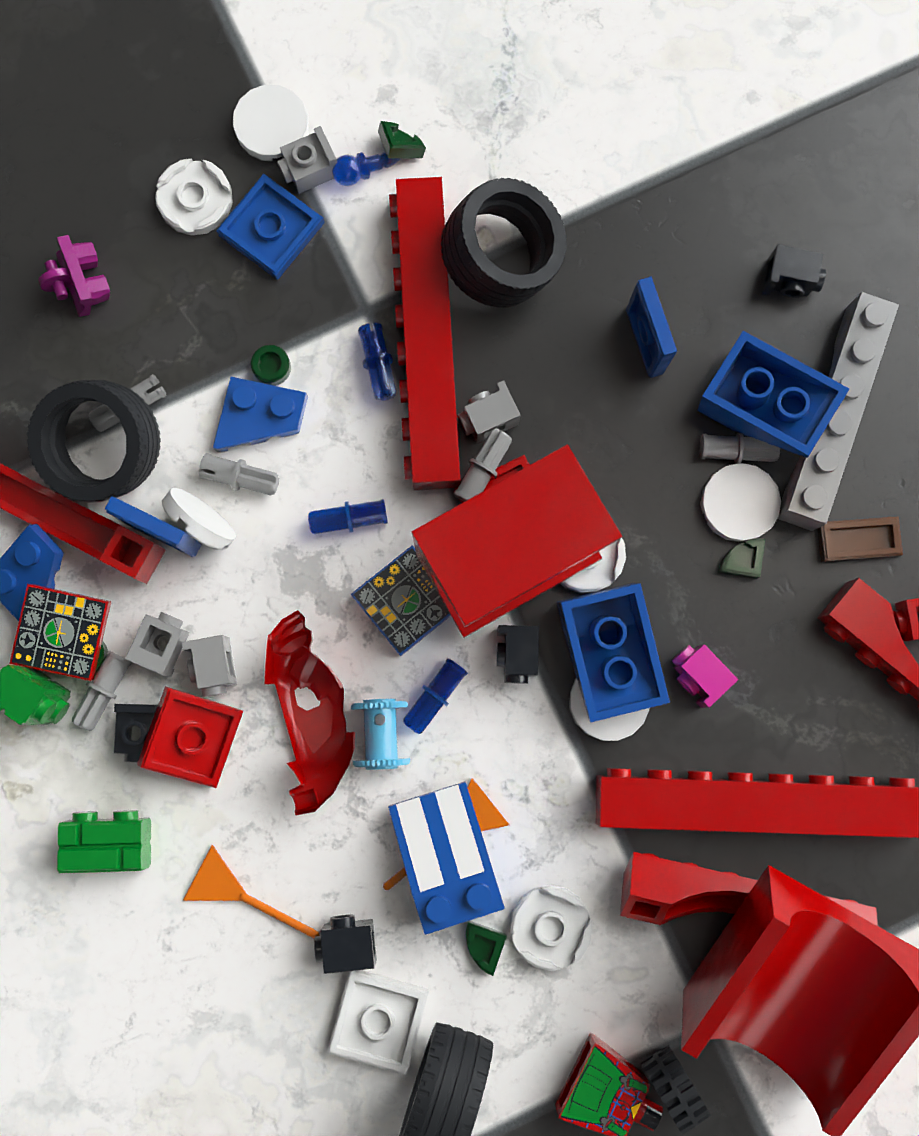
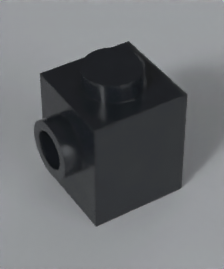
[314,914,377,974]

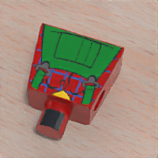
[555,1033,663,1136]

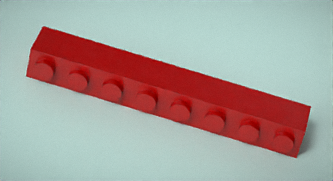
[389,177,461,490]
[595,768,919,838]

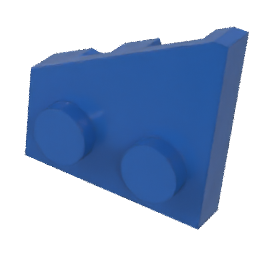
[213,377,308,452]
[0,524,64,621]

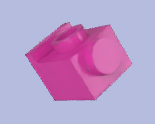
[672,644,738,708]

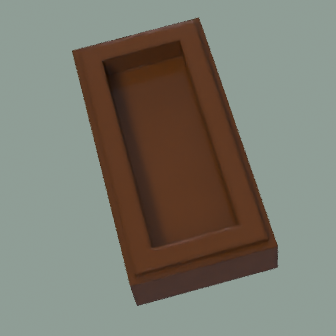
[817,516,903,563]

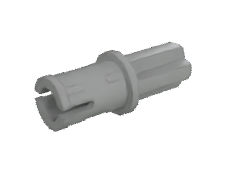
[88,374,167,432]
[454,429,512,502]
[699,433,780,464]
[199,453,279,495]
[72,651,132,731]

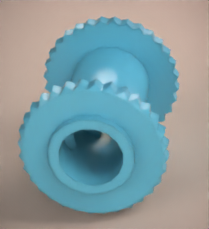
[351,699,410,770]

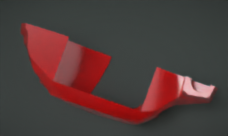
[264,610,355,815]

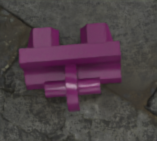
[38,235,110,317]

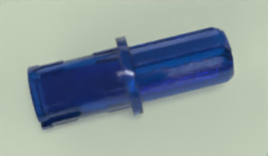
[358,322,397,401]
[308,499,388,534]
[403,658,468,734]

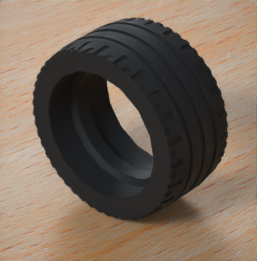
[441,178,567,308]
[27,380,161,502]
[399,1022,494,1136]

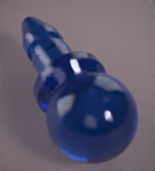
[332,152,401,186]

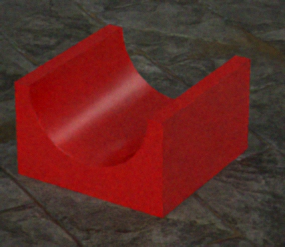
[411,444,623,638]
[681,865,919,1136]

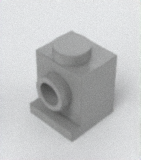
[277,126,340,194]
[457,380,521,443]
[125,612,190,676]
[182,635,237,697]

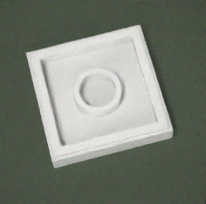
[327,970,429,1075]

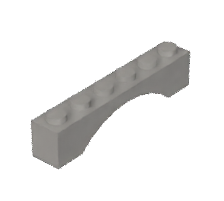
[777,292,899,531]

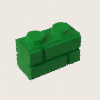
[0,665,71,725]
[57,810,151,873]

